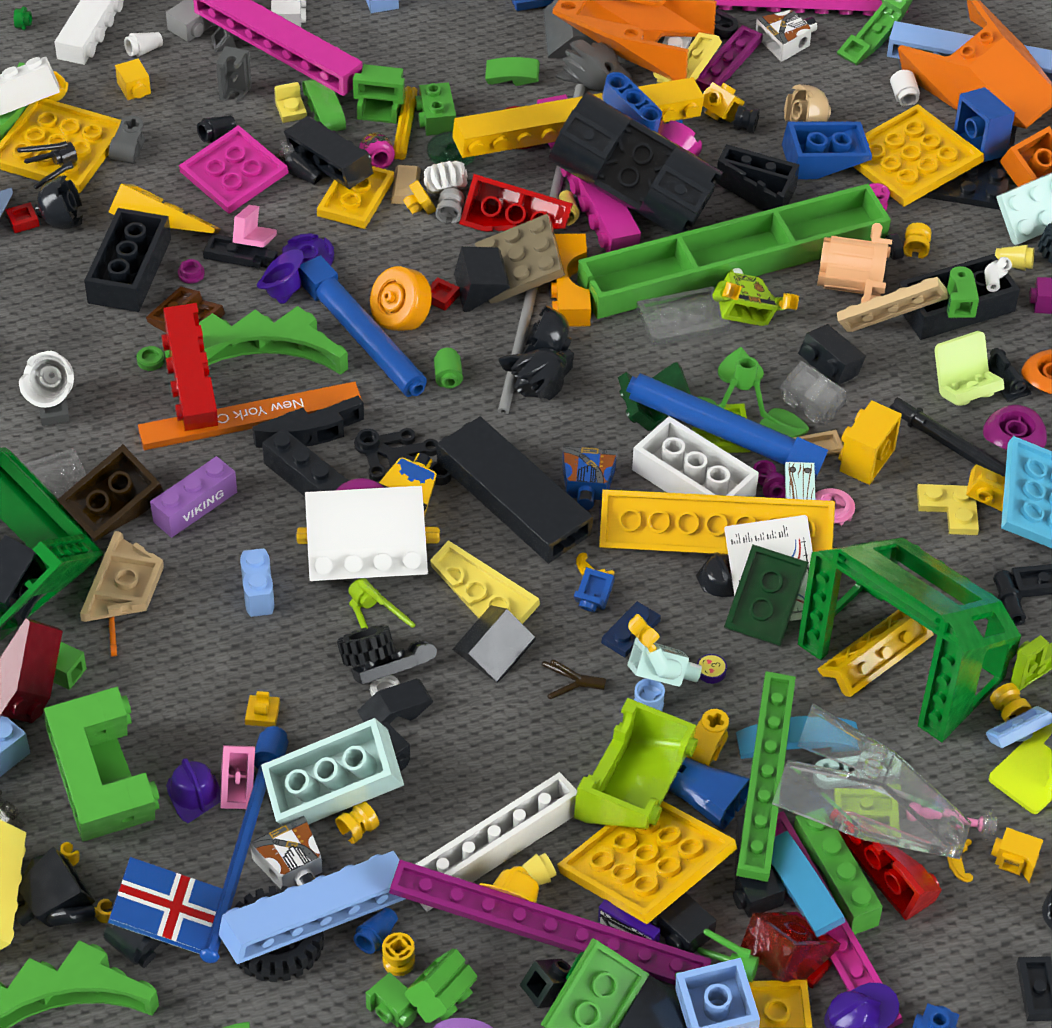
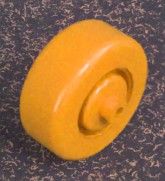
[370,266,432,331]

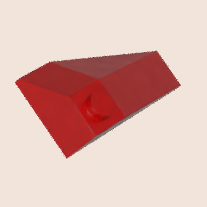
[459,174,573,232]
[830,806,942,920]

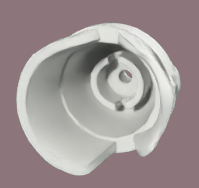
[19,351,74,407]

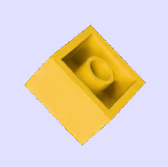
[838,400,902,485]

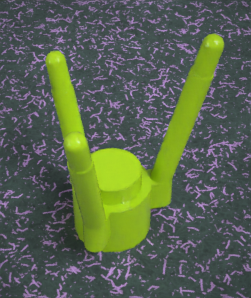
[348,578,415,629]

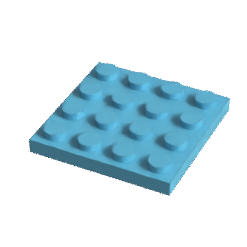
[1001,436,1052,548]

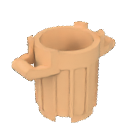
[817,223,892,304]

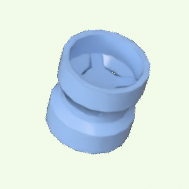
[634,678,665,712]

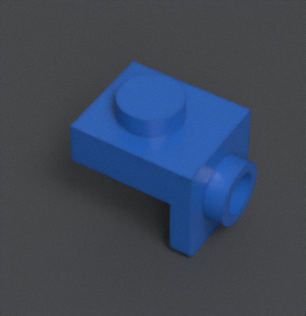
[573,567,615,612]

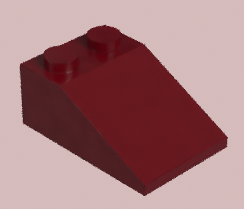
[0,618,63,723]

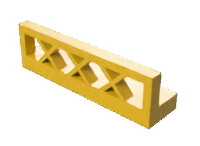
[818,609,934,697]

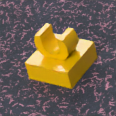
[403,180,436,214]
[245,691,280,727]

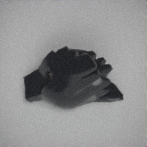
[499,347,574,400]

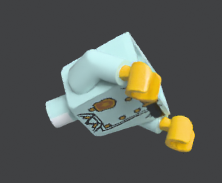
[627,614,702,687]

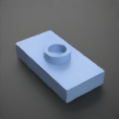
[986,706,1052,748]

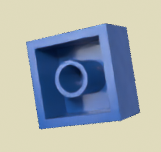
[954,87,1015,163]

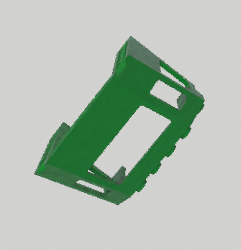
[0,447,104,641]
[797,537,1021,742]

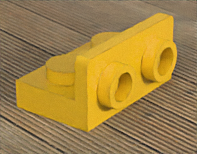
[966,464,1005,511]

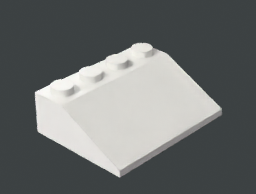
[305,486,428,581]

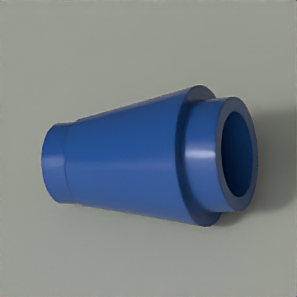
[354,907,398,954]

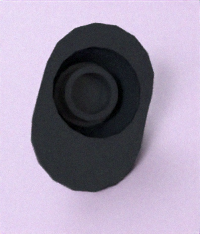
[696,552,734,597]

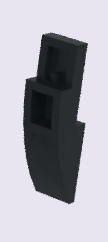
[252,395,364,448]

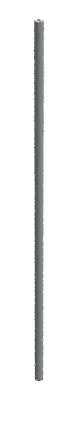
[498,84,585,414]

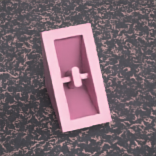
[220,745,255,809]

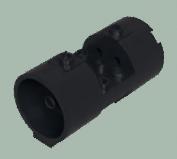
[548,92,724,235]

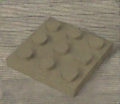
[475,214,565,303]

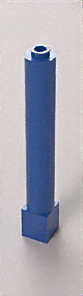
[298,255,427,397]
[626,373,828,480]

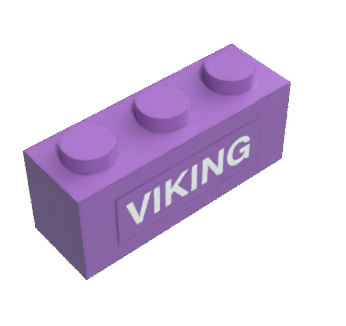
[150,456,237,538]

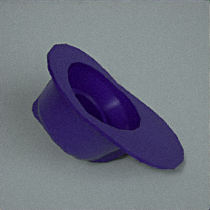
[257,249,304,304]
[166,758,220,823]
[824,982,900,1028]

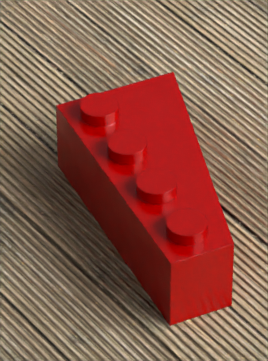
[161,303,218,431]

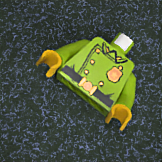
[712,268,799,326]

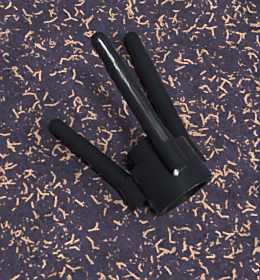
[17,141,77,189]

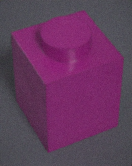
[1029,277,1052,314]

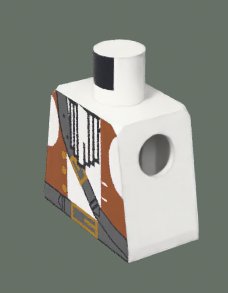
[756,10,817,62]
[250,816,322,889]

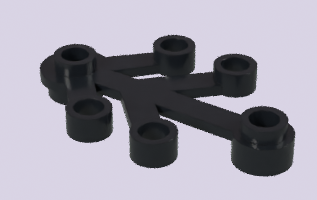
[354,428,452,486]

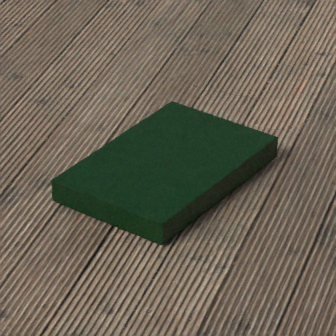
[724,544,809,647]

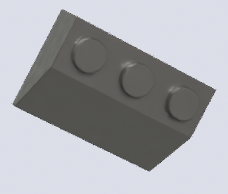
[543,0,597,58]

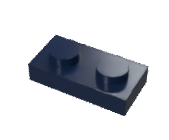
[601,601,661,658]

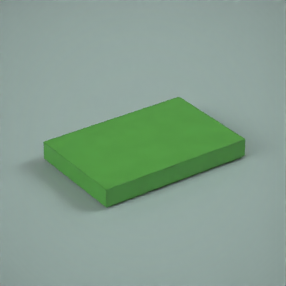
[540,938,649,1028]

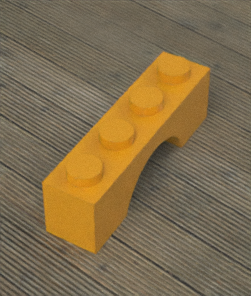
[551,234,591,326]

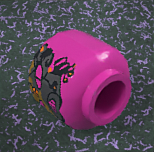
[359,133,395,169]

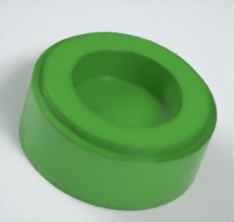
[137,346,165,371]

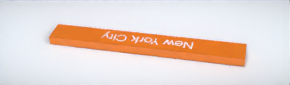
[138,382,362,450]

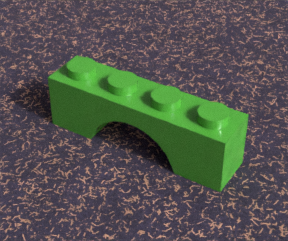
[793,806,883,934]

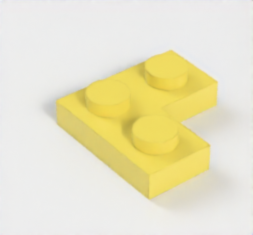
[917,484,979,535]

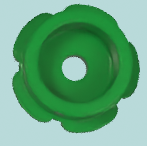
[14,6,32,31]

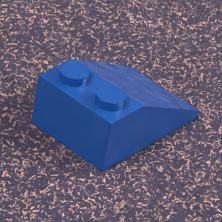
[782,122,872,179]

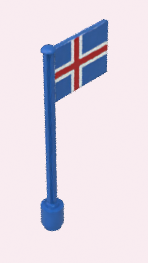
[108,726,289,963]

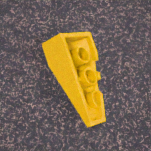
[109,183,221,233]

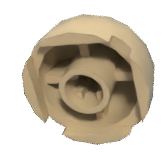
[784,84,831,122]

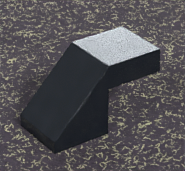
[357,678,433,724]

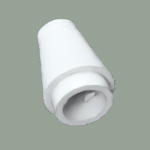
[124,32,163,57]

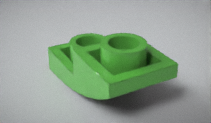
[485,57,540,86]

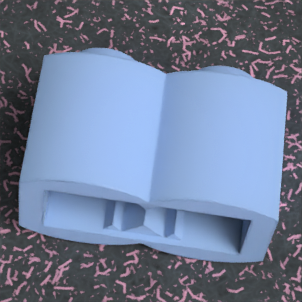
[240,548,274,617]

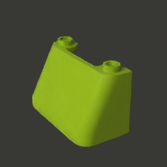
[574,698,698,829]

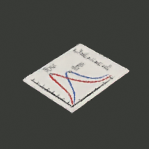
[724,515,813,621]

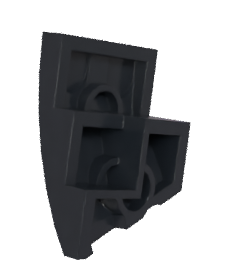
[618,975,687,1028]

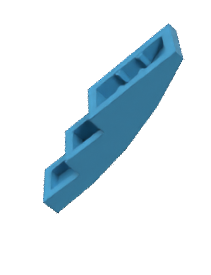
[771,831,846,937]

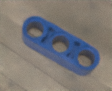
[602,72,662,133]

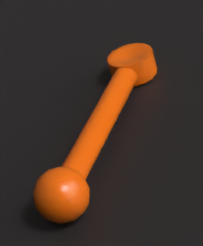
[108,617,117,657]

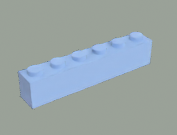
[219,851,405,964]

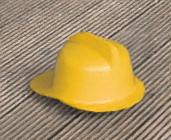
[479,866,539,903]

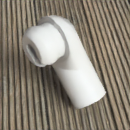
[984,257,1012,292]

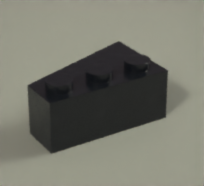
[716,144,799,211]

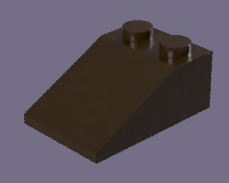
[57,444,164,541]

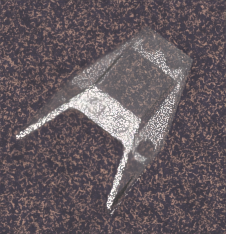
[772,703,971,859]

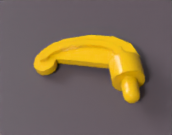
[576,553,615,575]
[947,839,973,883]

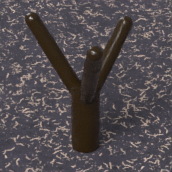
[542,660,606,699]

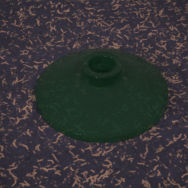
[427,131,477,166]

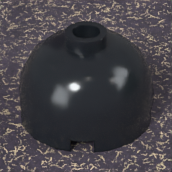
[35,175,83,229]
[522,305,572,354]

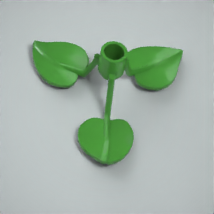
[698,347,809,438]

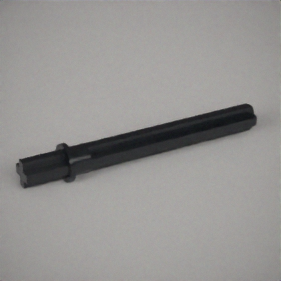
[890,397,1006,477]

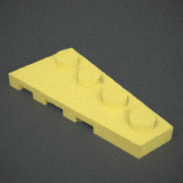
[430,540,540,624]

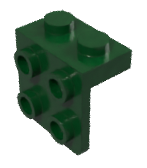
[618,362,691,431]

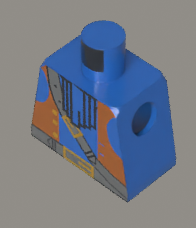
[562,446,617,510]

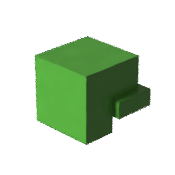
[353,64,405,124]

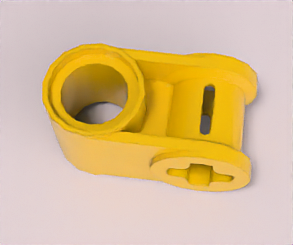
[686,709,729,766]

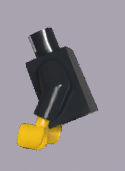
[14,842,112,927]

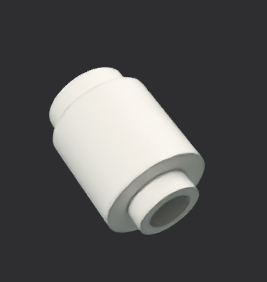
[890,70,920,106]

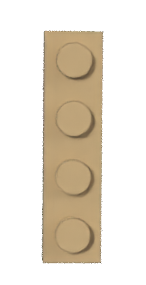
[837,277,949,332]

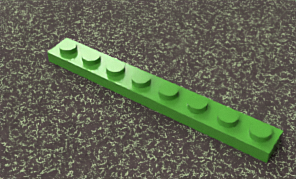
[736,671,796,882]

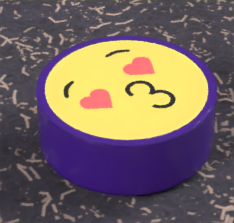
[697,654,727,684]

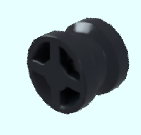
[734,105,760,133]

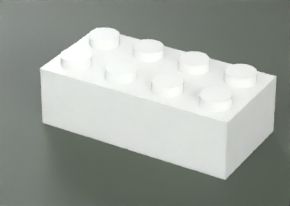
[632,416,759,497]

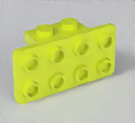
[989,723,1052,814]

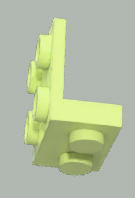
[935,331,1004,406]

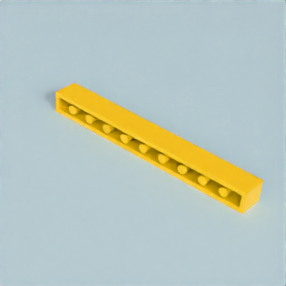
[453,77,704,158]

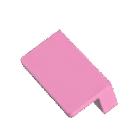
[233,205,277,247]

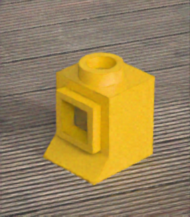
[991,828,1043,883]

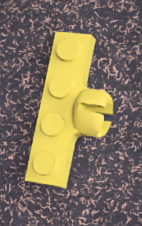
[653,32,722,83]

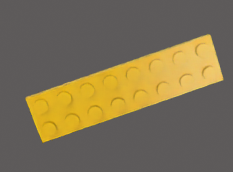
[599,490,835,555]

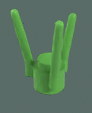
[675,929,760,983]

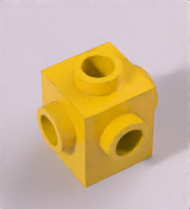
[703,82,745,122]

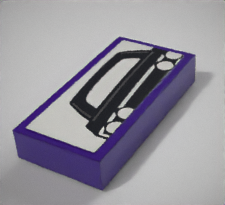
[598,899,660,942]

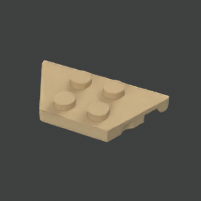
[80,531,164,622]

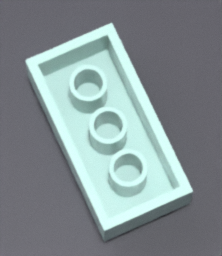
[261,718,404,826]

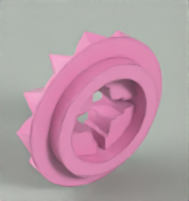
[815,488,855,527]

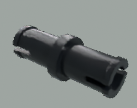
[993,570,1026,626]

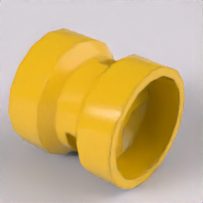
[903,222,932,259]
[990,683,1032,722]
[335,802,380,844]
[382,932,415,976]

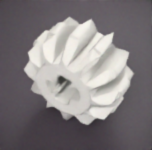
[424,161,468,195]

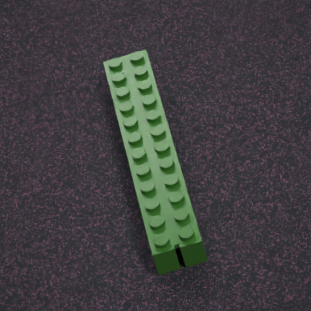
[577,184,891,319]

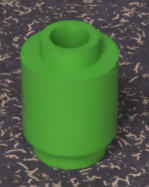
[434,348,463,389]

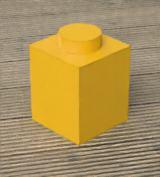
[115,58,151,100]

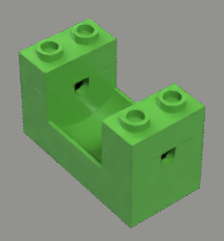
[44,686,160,842]

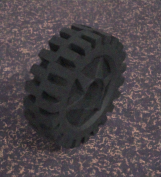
[231,886,325,982]

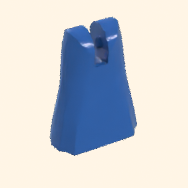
[668,757,750,830]

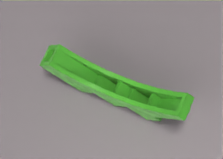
[165,306,348,375]
[0,940,159,1028]

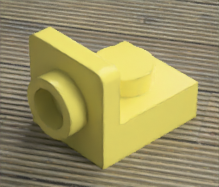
[274,82,307,123]

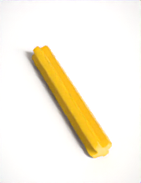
[393,86,418,160]

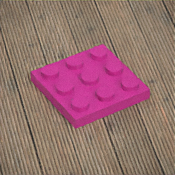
[179,125,288,214]

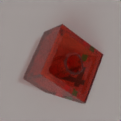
[740,912,841,982]

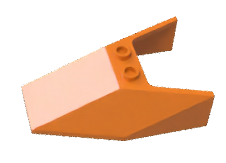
[552,0,717,81]
[898,0,1052,129]

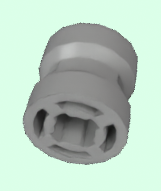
[435,188,465,223]

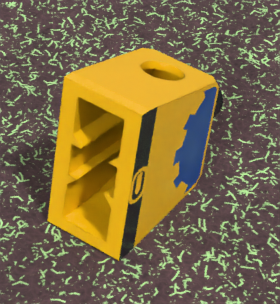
[379,453,437,518]

